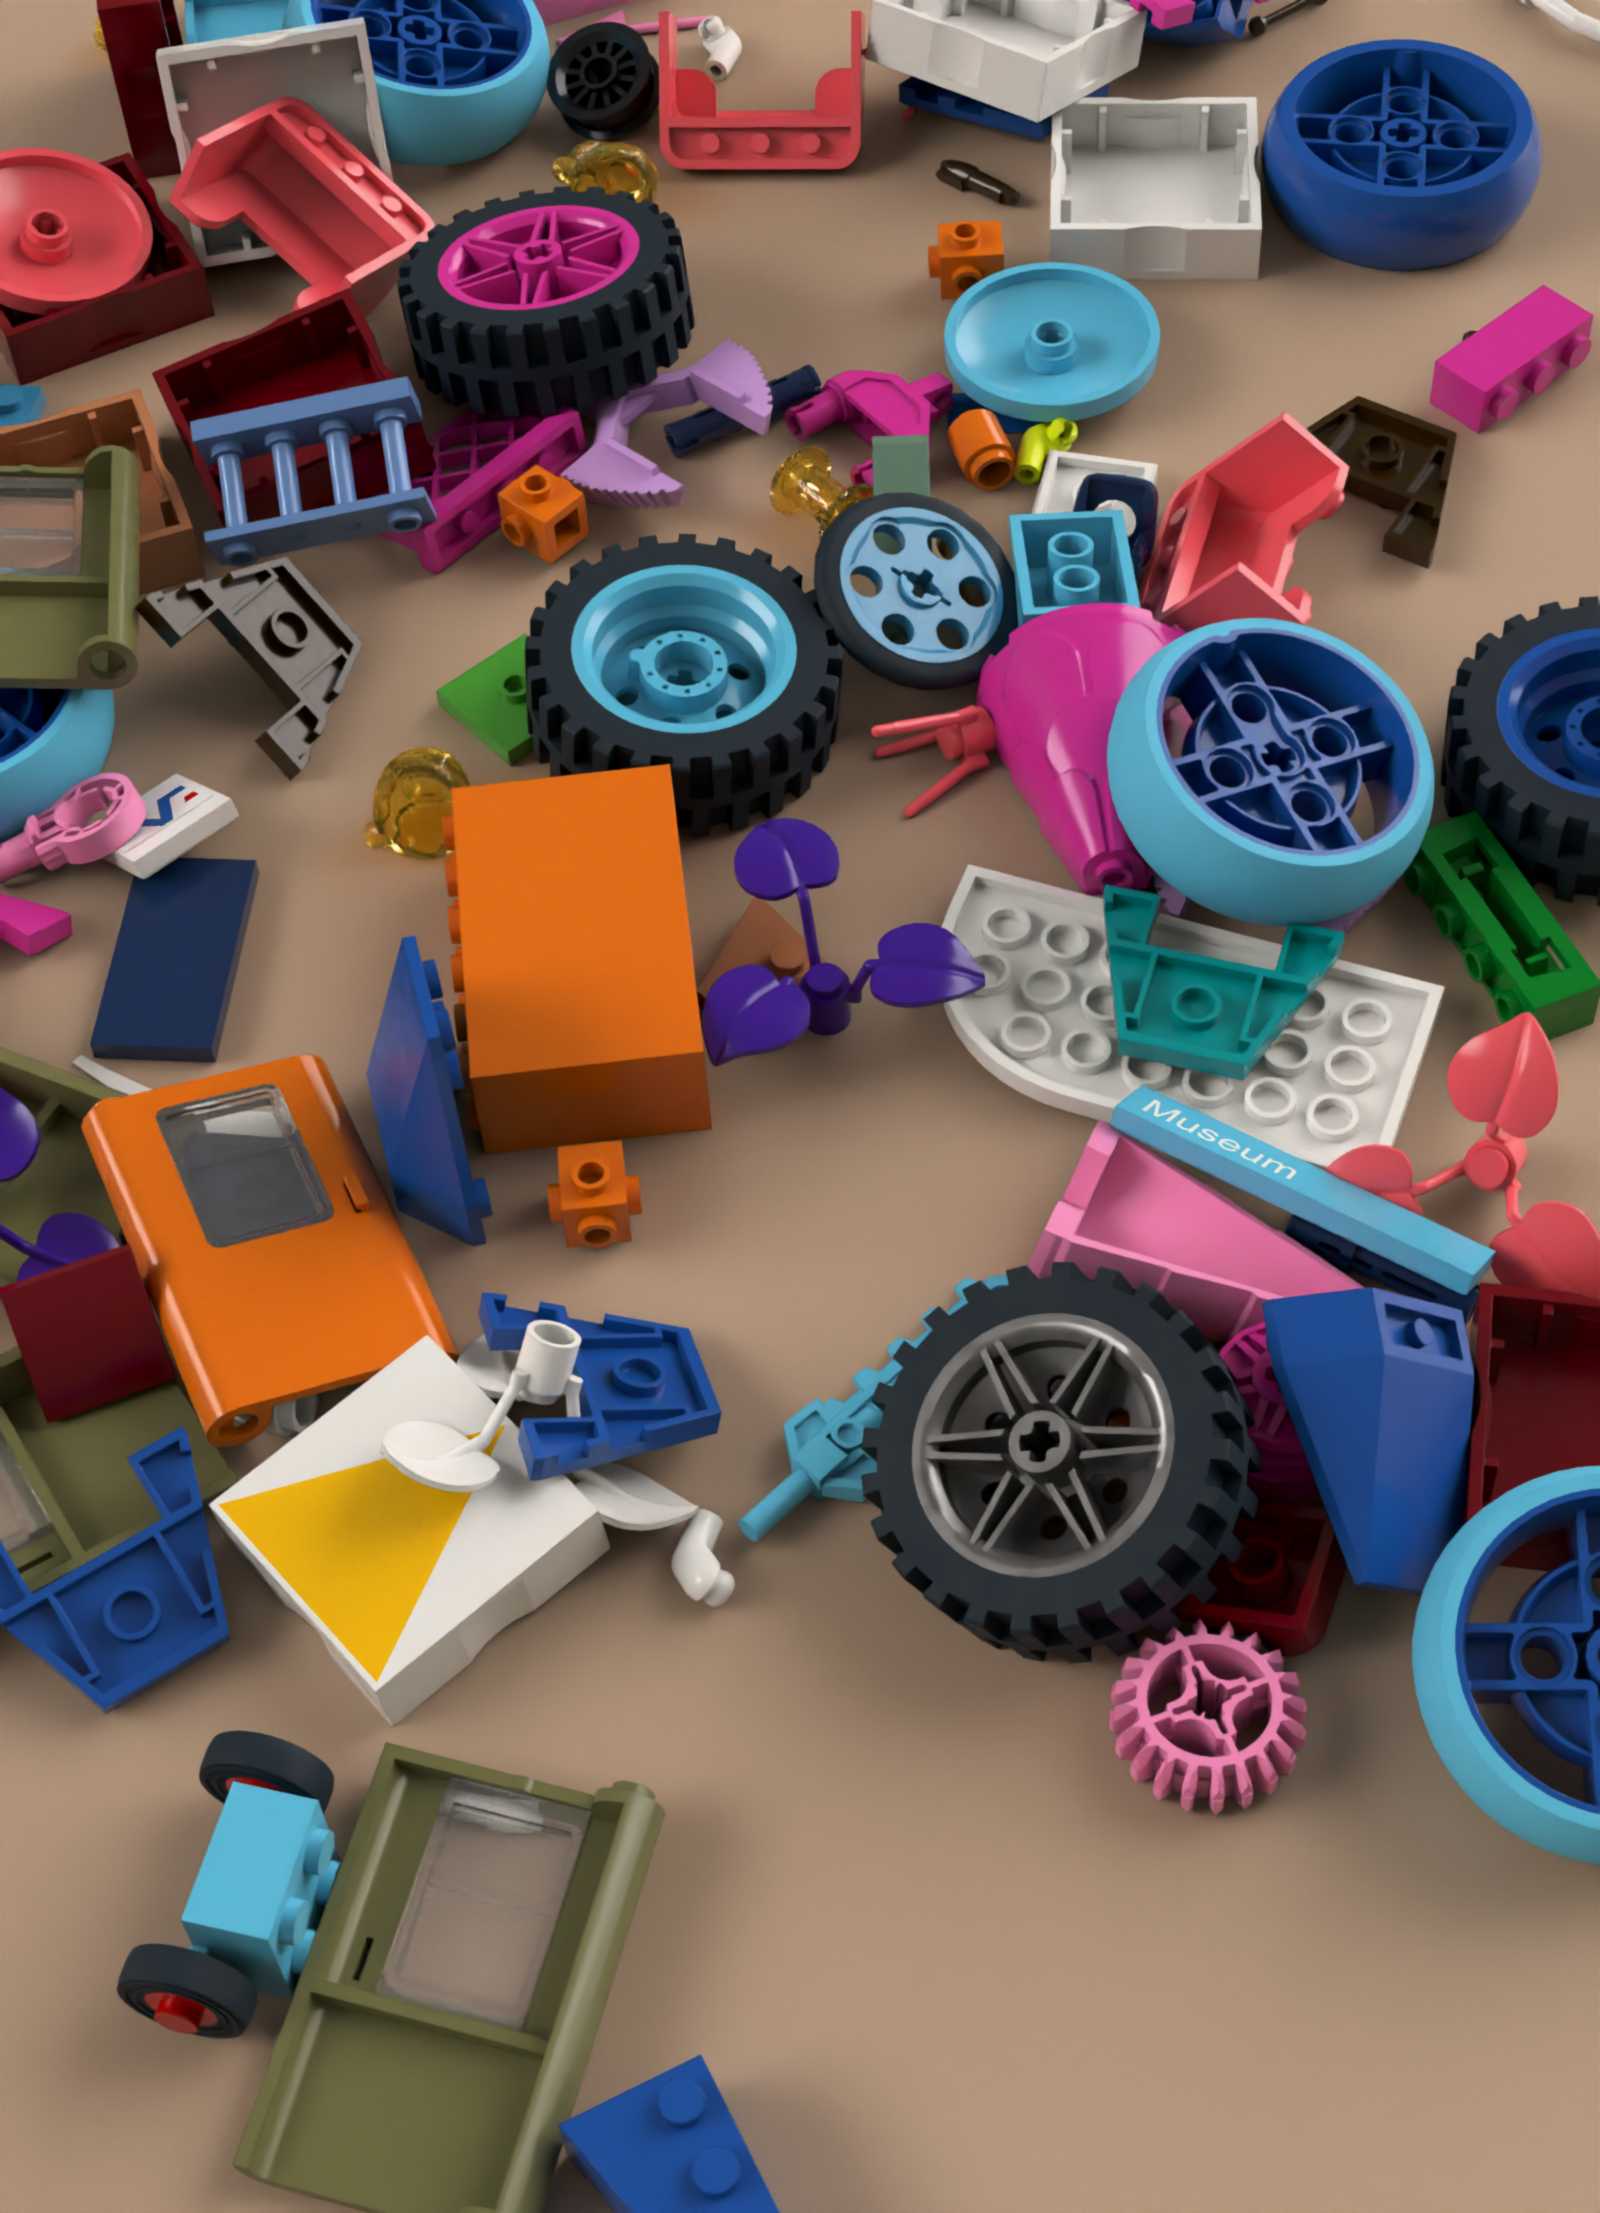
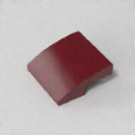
[0,1243,177,1423]

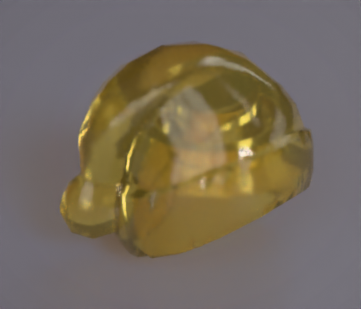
[552,140,659,203]
[364,747,471,860]

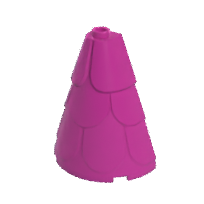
[976,603,1193,896]

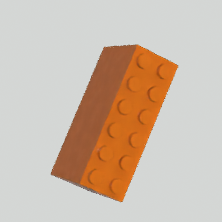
[442,764,712,1155]

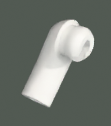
[698,15,742,82]

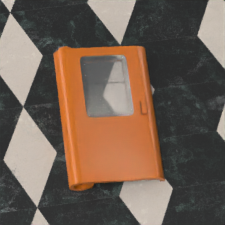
[81,1054,460,1448]

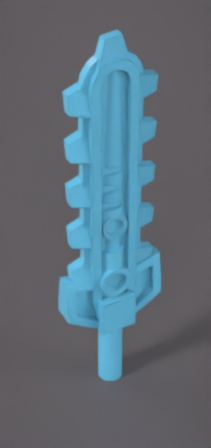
[738,1275,1008,1542]

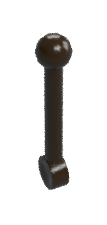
[1248,0,1328,36]

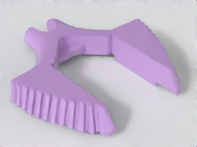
[560,338,773,509]

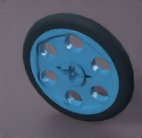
[814,492,1018,690]

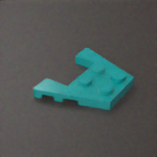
[1103,884,1345,1081]

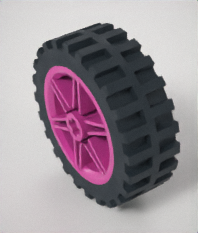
[397,186,695,418]

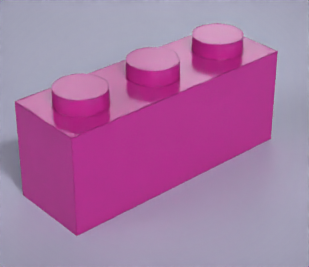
[1429,285,1594,434]

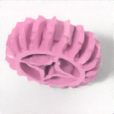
[1109,1618,1307,1816]

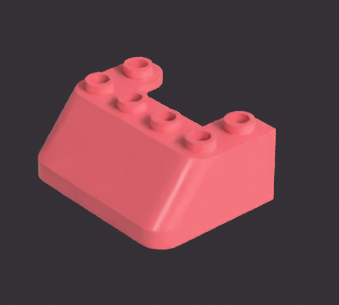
[169,97,435,317]
[1138,412,1350,633]

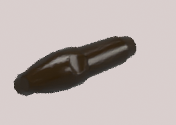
[936,159,1020,206]

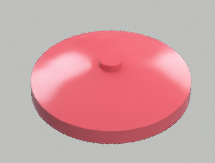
[0,148,153,316]

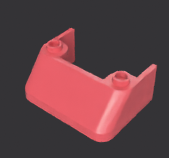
[658,11,865,170]

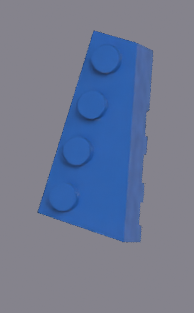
[559,2054,780,2213]

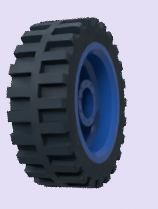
[1441,596,1600,906]

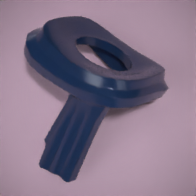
[1073,473,1158,581]

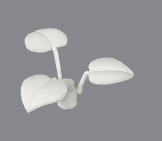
[380,1320,699,1531]

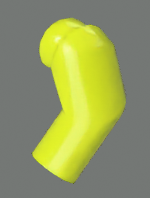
[1014,418,1078,484]

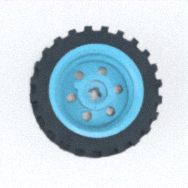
[525,534,843,837]

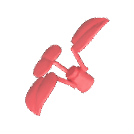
[1324,1012,1600,1300]

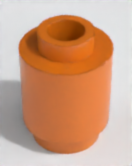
[947,409,1016,491]

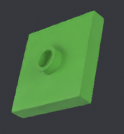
[436,633,533,766]

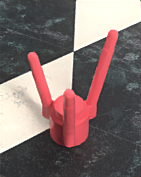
[871,705,996,818]

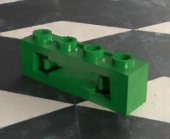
[1404,811,1600,1040]

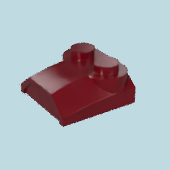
[1173,1500,1347,1657]

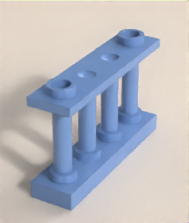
[190,376,438,566]

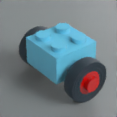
[117,1730,342,2039]

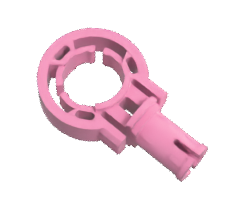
[0,773,147,885]

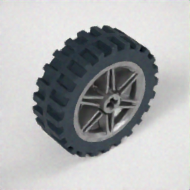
[861,1262,1261,1663]

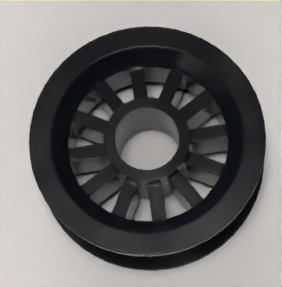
[547,22,659,141]

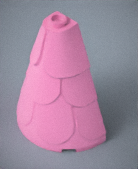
[1028,1120,1365,1343]

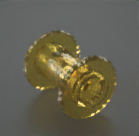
[769,445,873,540]

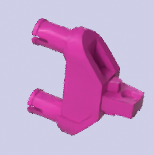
[785,370,953,499]

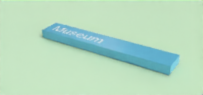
[1110,1085,1496,1295]

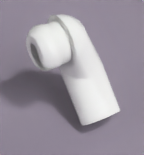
[671,1508,735,1607]

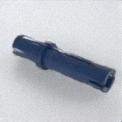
[664,364,822,458]
[1285,1214,1480,1326]

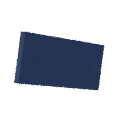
[90,857,259,1062]

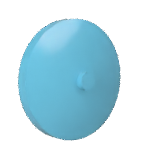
[944,262,1160,422]

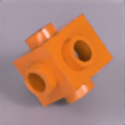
[928,220,1004,300]
[497,464,589,564]
[547,1140,642,1248]

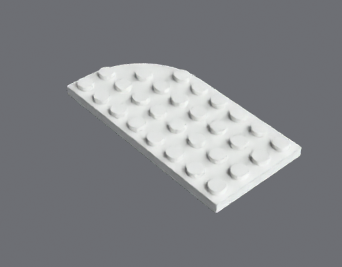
[942,864,1445,1170]

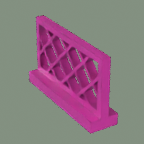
[373,406,588,574]

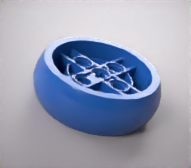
[1261,39,1542,271]

